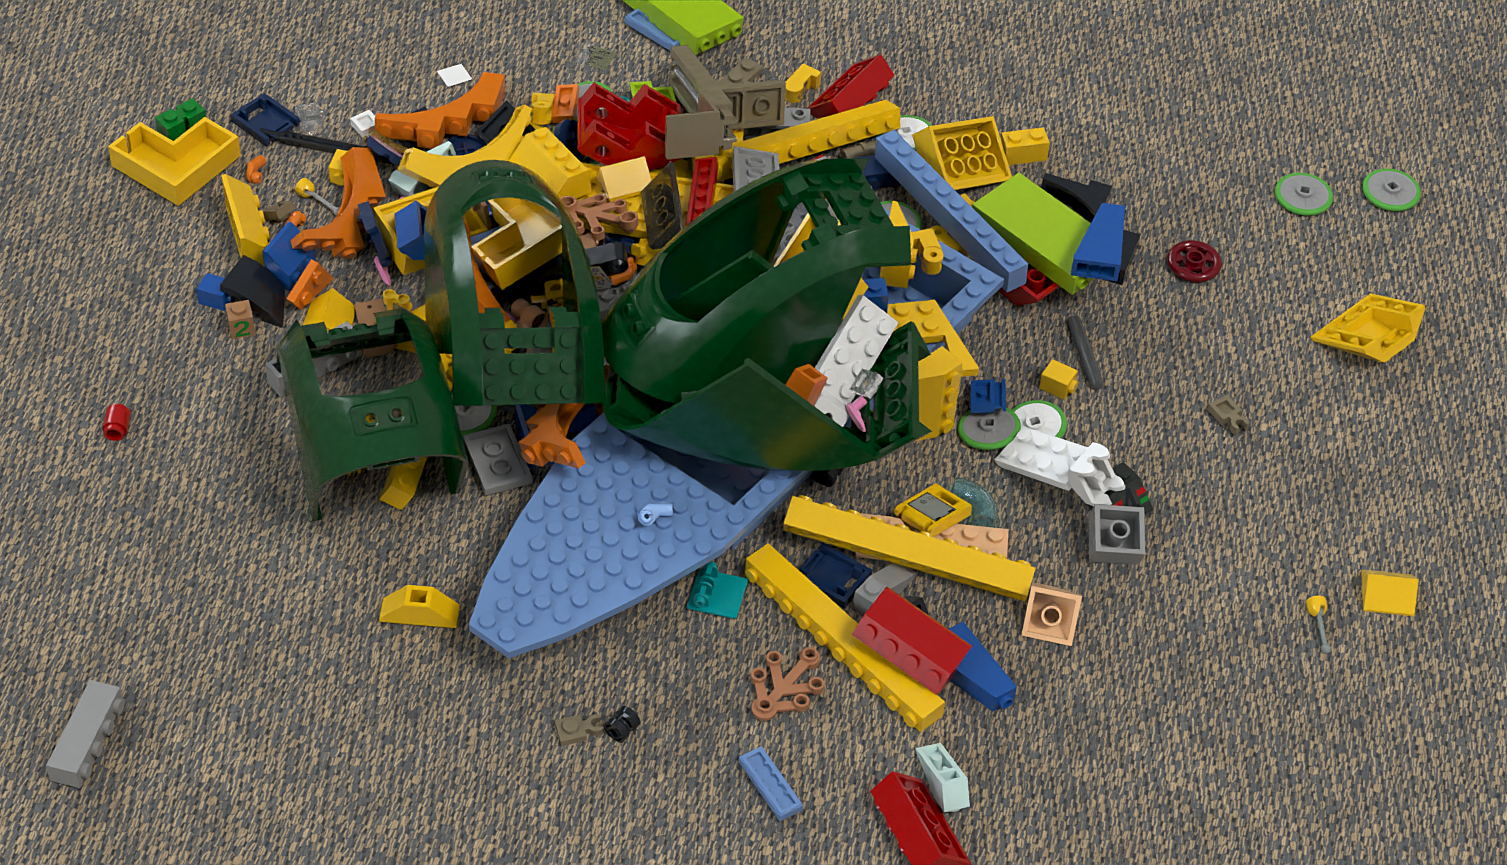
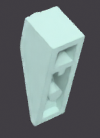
[389,141,456,197]
[916,743,970,812]

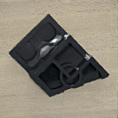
[220,255,285,328]

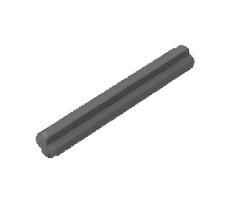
[1068,315,1104,390]

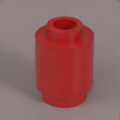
[102,404,131,441]

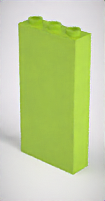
[623,0,744,55]
[972,173,1095,295]

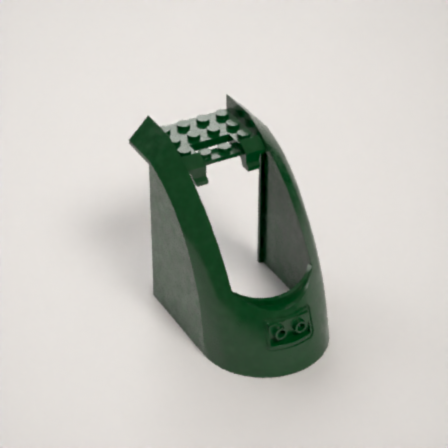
[601,158,911,403]
[424,160,605,406]
[602,250,932,471]
[276,302,468,521]

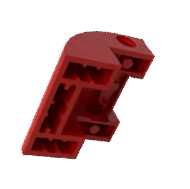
[578,82,681,170]

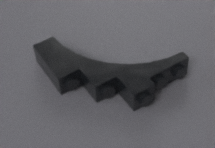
[1041,173,1141,285]

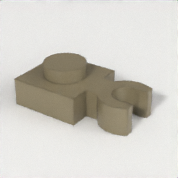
[1207,395,1249,435]
[555,714,604,746]

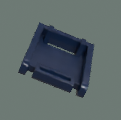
[231,93,301,147]
[357,201,393,267]
[799,543,872,609]

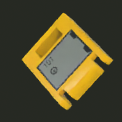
[894,483,972,537]

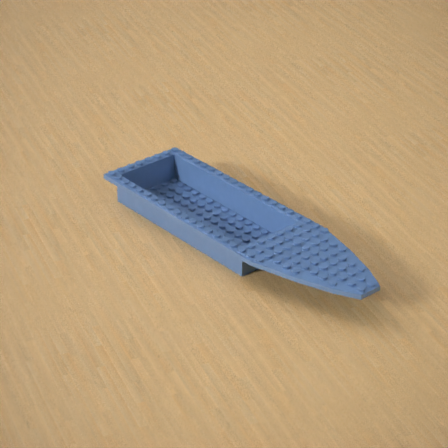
[469,209,1004,658]

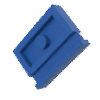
[971,379,1006,414]

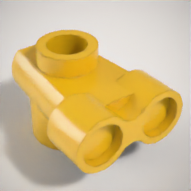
[631,238,666,266]
[383,289,412,311]

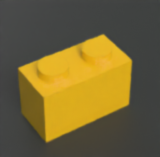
[1000,127,1050,165]

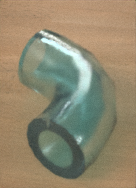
[953,477,999,528]

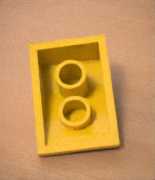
[880,201,918,288]

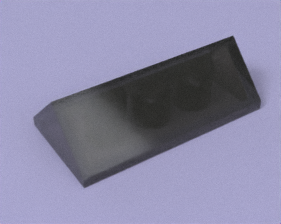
[641,161,684,250]

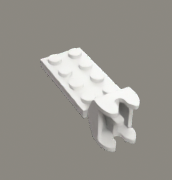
[815,295,898,427]
[994,426,1125,506]

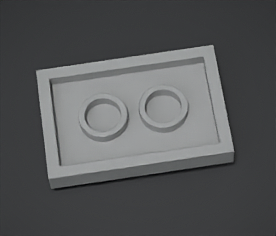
[463,424,533,496]

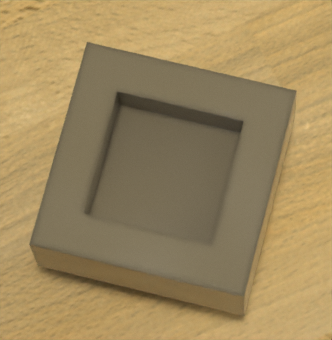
[263,201,296,222]

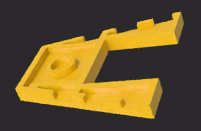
[887,300,979,377]

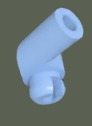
[638,503,673,526]

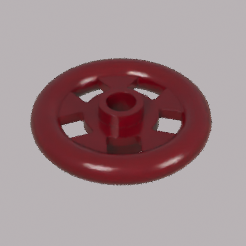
[1167,240,1222,282]

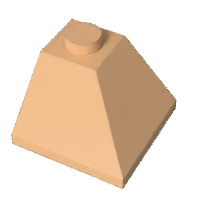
[1021,582,1082,646]

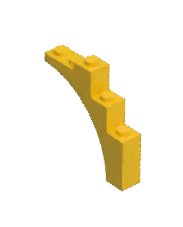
[397,105,532,188]

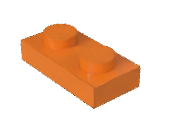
[551,84,580,123]

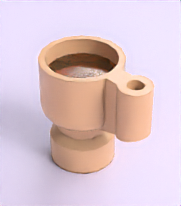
[511,298,549,328]

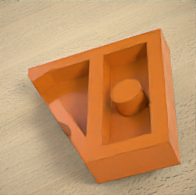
[286,259,334,310]

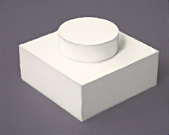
[350,110,375,138]

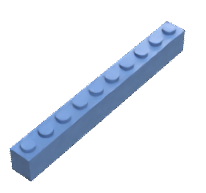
[875,130,1028,292]

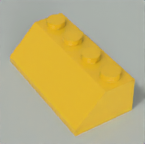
[509,127,591,199]
[221,174,270,266]

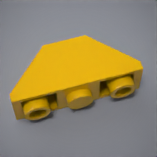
[379,585,460,628]

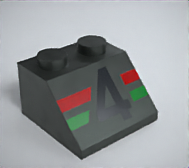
[1087,462,1153,515]

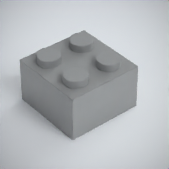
[1088,504,1145,564]

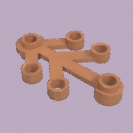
[560,194,639,240]
[751,647,824,721]

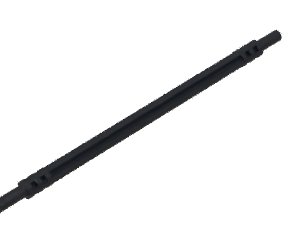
[260,128,404,165]

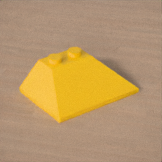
[1310,293,1425,363]

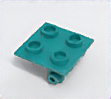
[687,561,748,619]

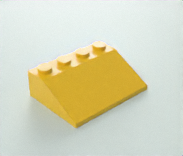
[912,116,1012,191]
[373,187,488,275]
[916,346,963,441]

